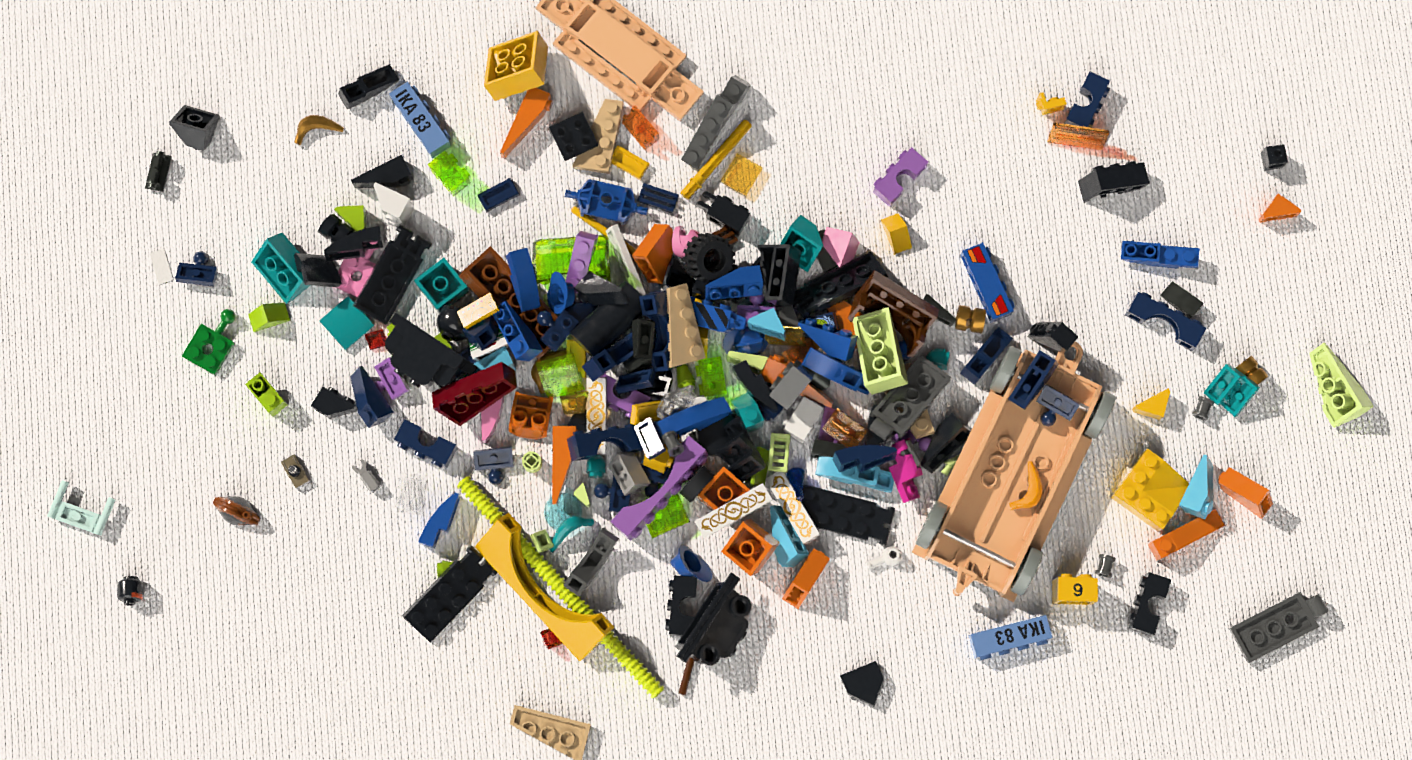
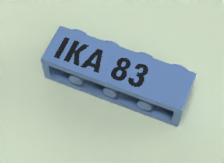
[389,81,451,159]
[968,615,1053,661]

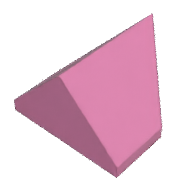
[822,227,860,267]

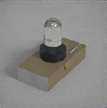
[281,454,310,490]

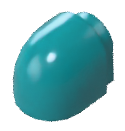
[925,348,950,370]
[586,454,606,478]

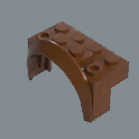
[848,270,939,357]

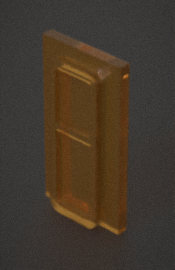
[1047,122,1109,150]

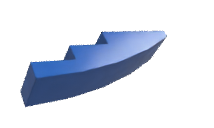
[655,396,733,437]

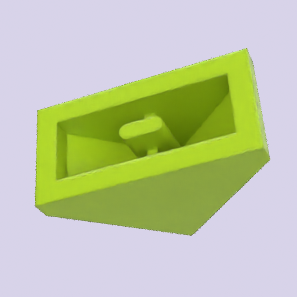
[334,205,367,231]
[248,302,291,332]

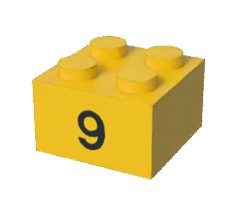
[1052,574,1098,605]

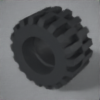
[682,233,735,283]

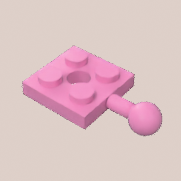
[335,241,379,297]

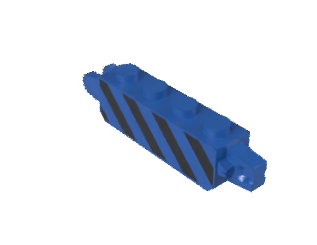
[666,290,747,333]

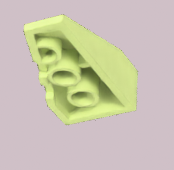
[1309,343,1374,428]

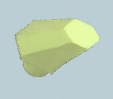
[941,454,960,476]

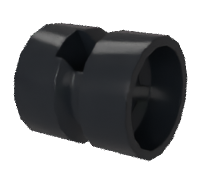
[318,214,355,243]

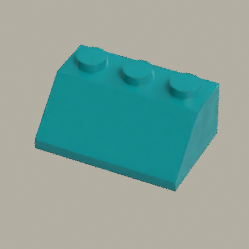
[251,232,310,304]

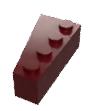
[432,362,517,426]

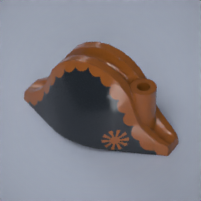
[213,496,261,525]

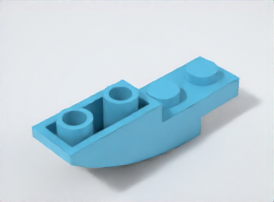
[815,456,894,493]

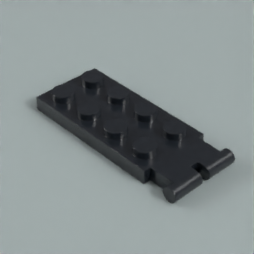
[353,224,432,325]
[794,251,888,319]
[799,484,895,546]
[402,545,498,643]

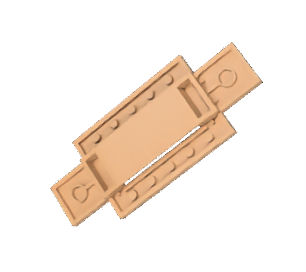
[536,0,704,121]

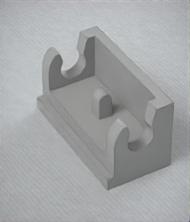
[608,452,650,496]

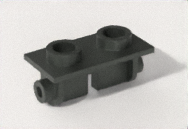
[145,151,172,192]

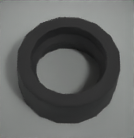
[680,466,715,503]

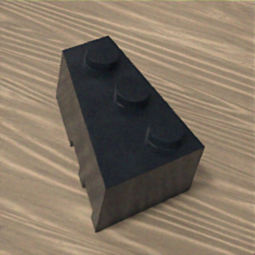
[1078,161,1150,202]
[757,244,801,306]

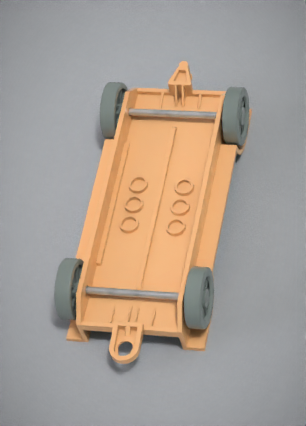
[912,342,1116,603]

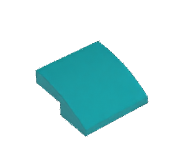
[319,296,374,350]
[1203,364,1261,417]

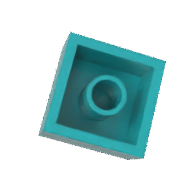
[414,258,470,313]

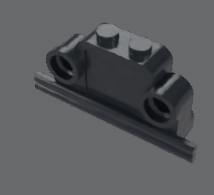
[385,312,477,388]
[675,572,752,666]

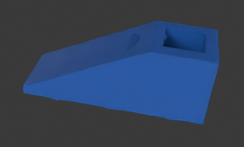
[705,265,763,300]
[493,301,543,362]
[798,318,858,361]

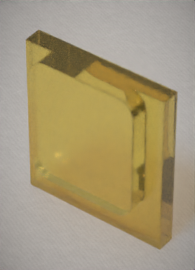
[720,153,763,197]

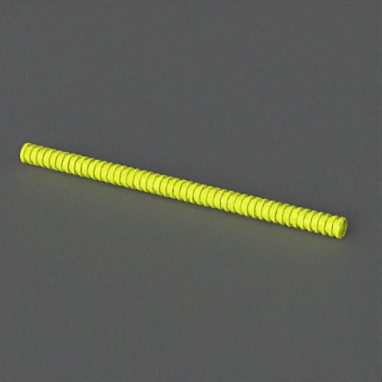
[457,476,665,699]

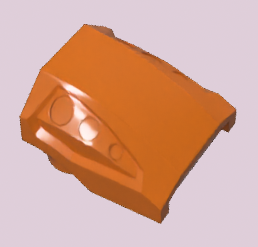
[508,391,553,440]

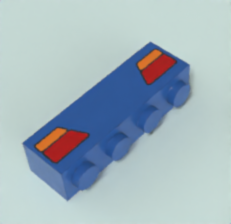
[960,242,1015,323]

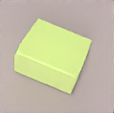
[573,483,590,508]
[530,529,554,553]

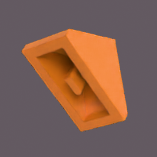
[1259,193,1301,223]

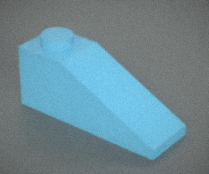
[1179,455,1214,519]
[770,505,809,567]

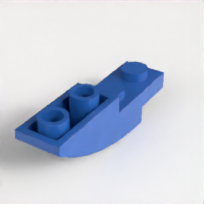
[1121,241,1200,269]
[802,347,869,395]

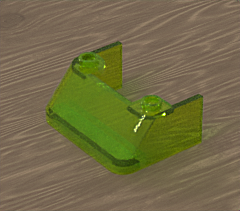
[532,235,611,292]

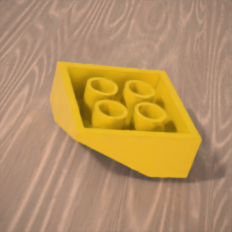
[484,31,548,101]
[1111,449,1189,532]

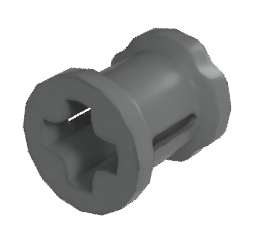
[1191,396,1215,421]
[661,431,685,457]
[1095,554,1116,578]

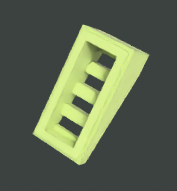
[727,351,768,375]
[768,433,790,473]

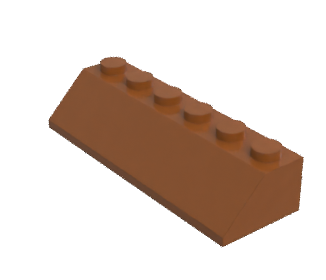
[459,246,557,359]

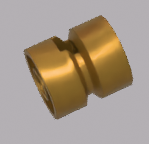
[955,305,986,334]
[1235,355,1269,385]

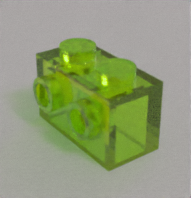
[427,150,471,197]
[695,356,727,400]

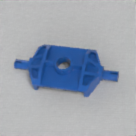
[564,179,648,226]

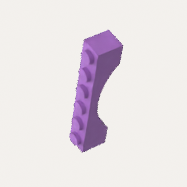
[611,436,708,541]

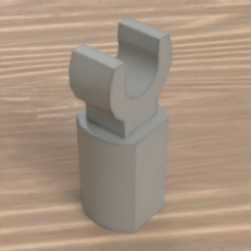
[352,459,381,493]

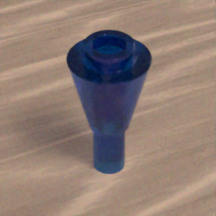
[786,467,806,501]

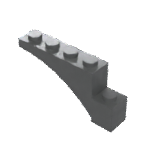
[681,75,752,169]

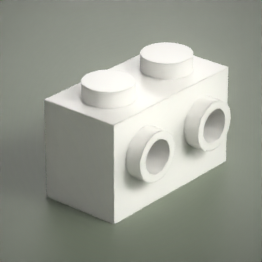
[782,396,824,443]

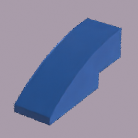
[506,248,540,312]
[418,493,461,549]

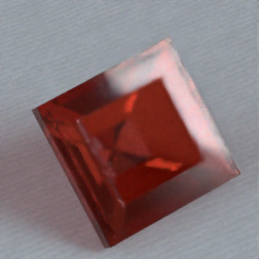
[365,329,387,350]
[540,629,562,650]

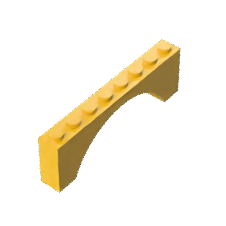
[475,512,615,661]

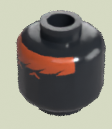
[117,576,144,606]

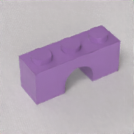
[873,147,928,207]
[566,231,598,293]
[602,374,651,420]

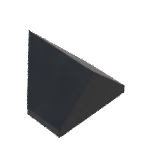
[662,255,696,296]
[637,369,673,400]

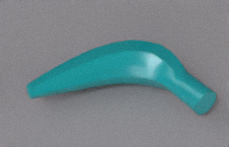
[550,516,594,553]

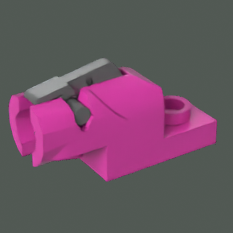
[889,438,923,503]

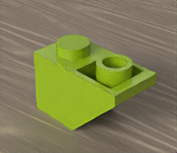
[245,372,288,417]

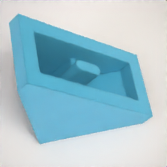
[748,308,786,341]

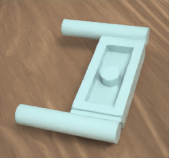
[47,480,116,536]

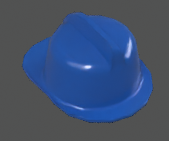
[547,272,575,314]
[723,326,768,355]
[670,545,713,582]

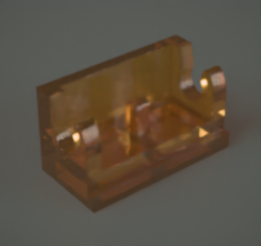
[621,105,659,150]
[822,408,868,448]

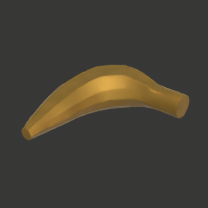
[293,115,344,145]
[531,350,567,394]

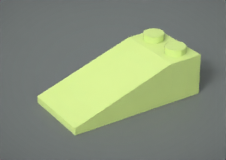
[853,307,908,395]

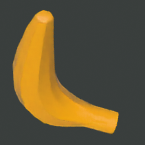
[1009,461,1043,510]

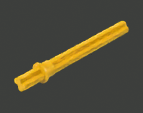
[680,120,752,200]

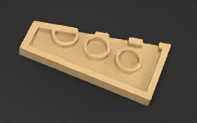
[572,99,624,174]
[667,283,706,368]

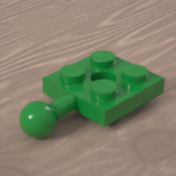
[182,309,236,376]

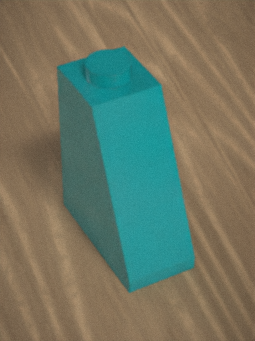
[730,393,764,434]

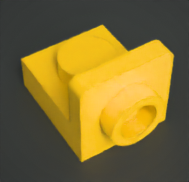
[1036,92,1067,116]

